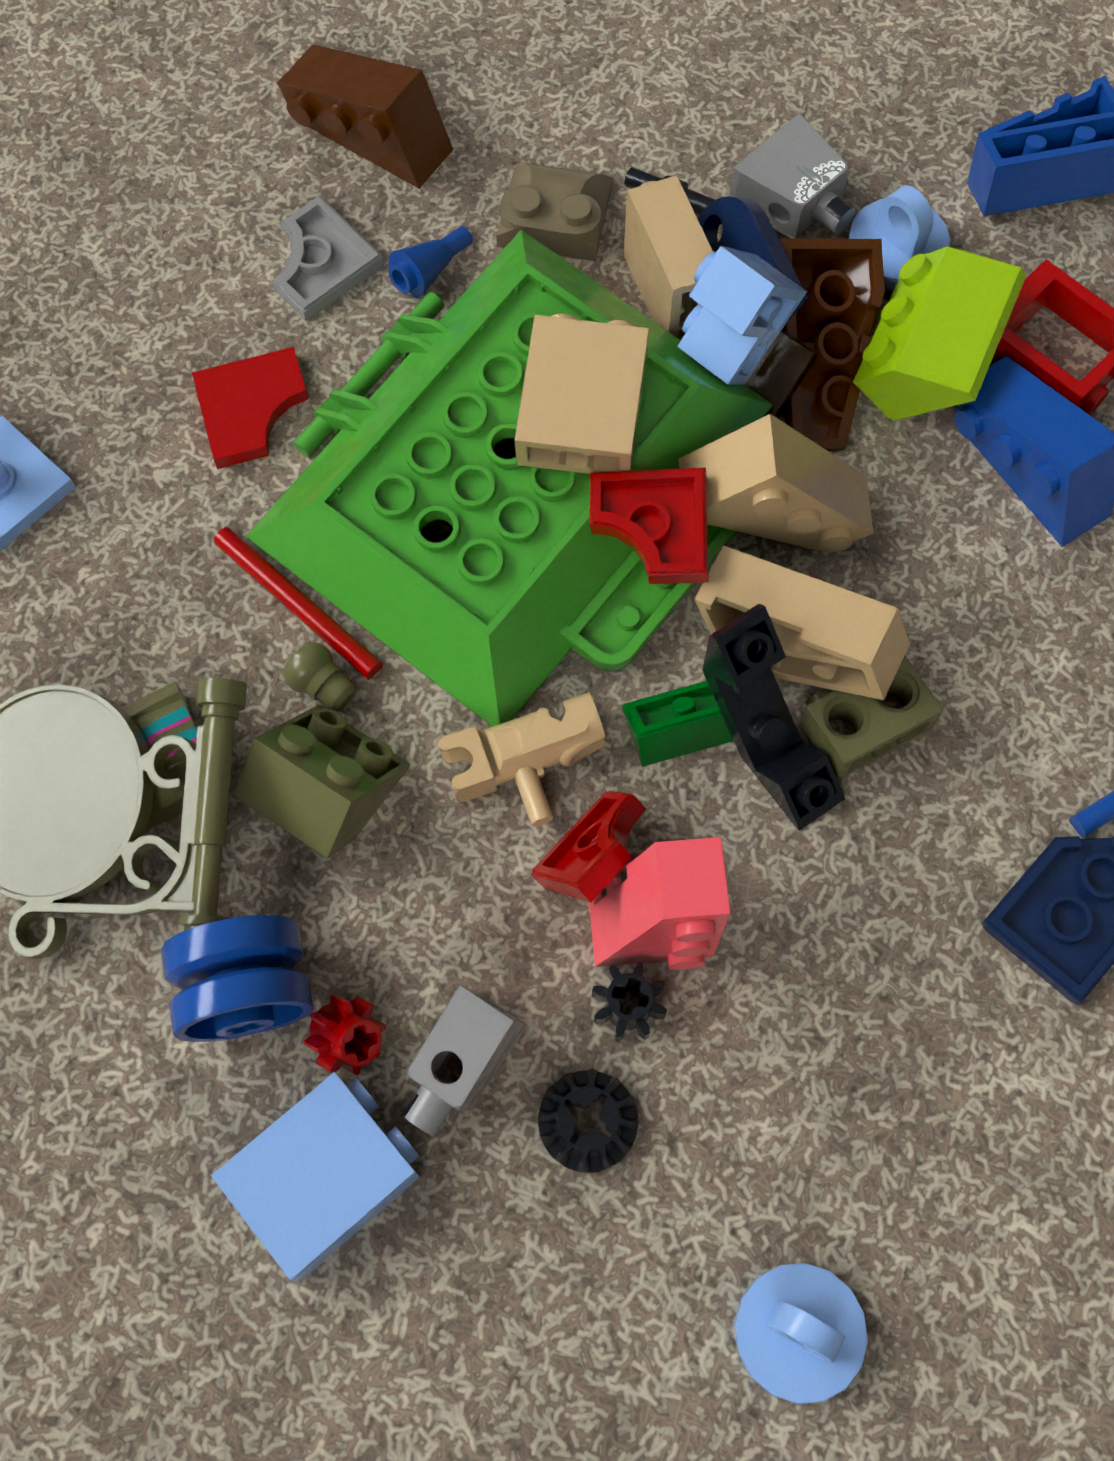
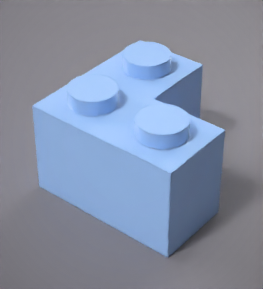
[677,246,807,385]

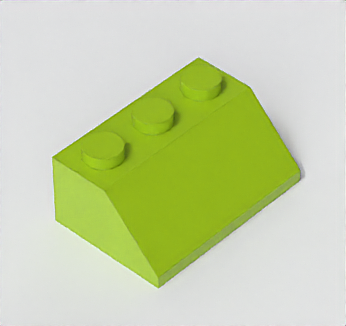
[853,246,1027,421]

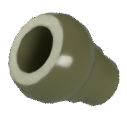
[283,642,356,711]

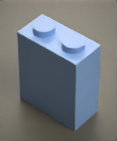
[211,1072,420,1282]

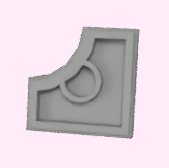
[272,195,385,321]

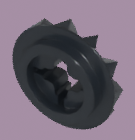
[538,1068,639,1173]

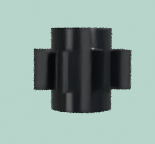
[592,963,667,1042]

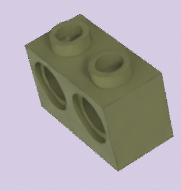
[799,655,943,780]

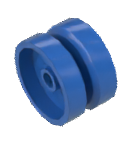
[161,915,314,1042]

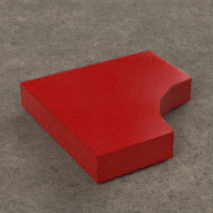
[192,347,308,469]
[589,467,708,584]
[531,791,646,903]

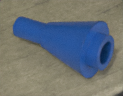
[388,226,473,298]

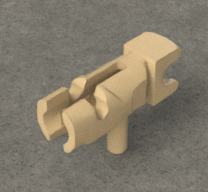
[438,692,606,827]

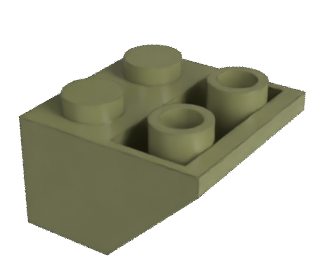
[233,704,410,859]

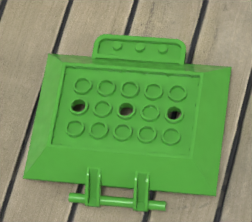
[246,230,773,727]

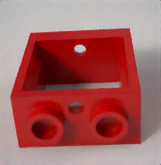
[990,259,1114,415]

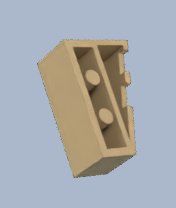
[678,414,874,552]
[694,545,910,700]

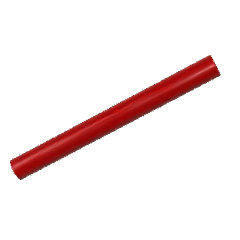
[213,527,383,680]

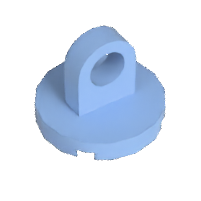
[848,185,951,281]
[734,1263,868,1404]

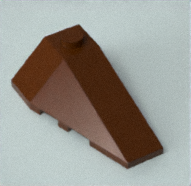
[779,238,885,451]

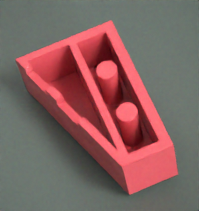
[589,837,731,970]

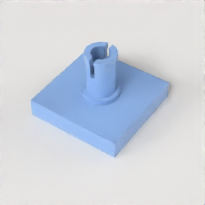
[0,416,76,551]

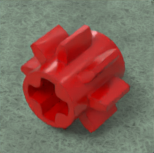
[304,994,386,1075]

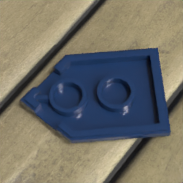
[981,836,1114,1005]

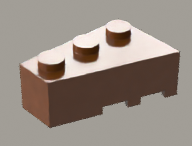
[277,44,453,189]

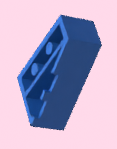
[967,76,1114,216]
[954,356,1114,547]

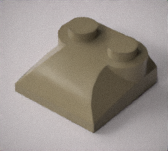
[496,163,613,261]

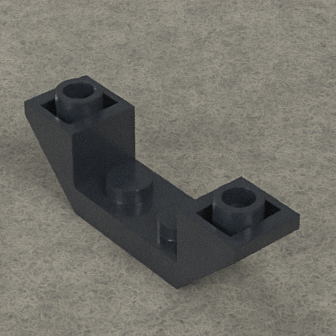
[702,604,845,831]

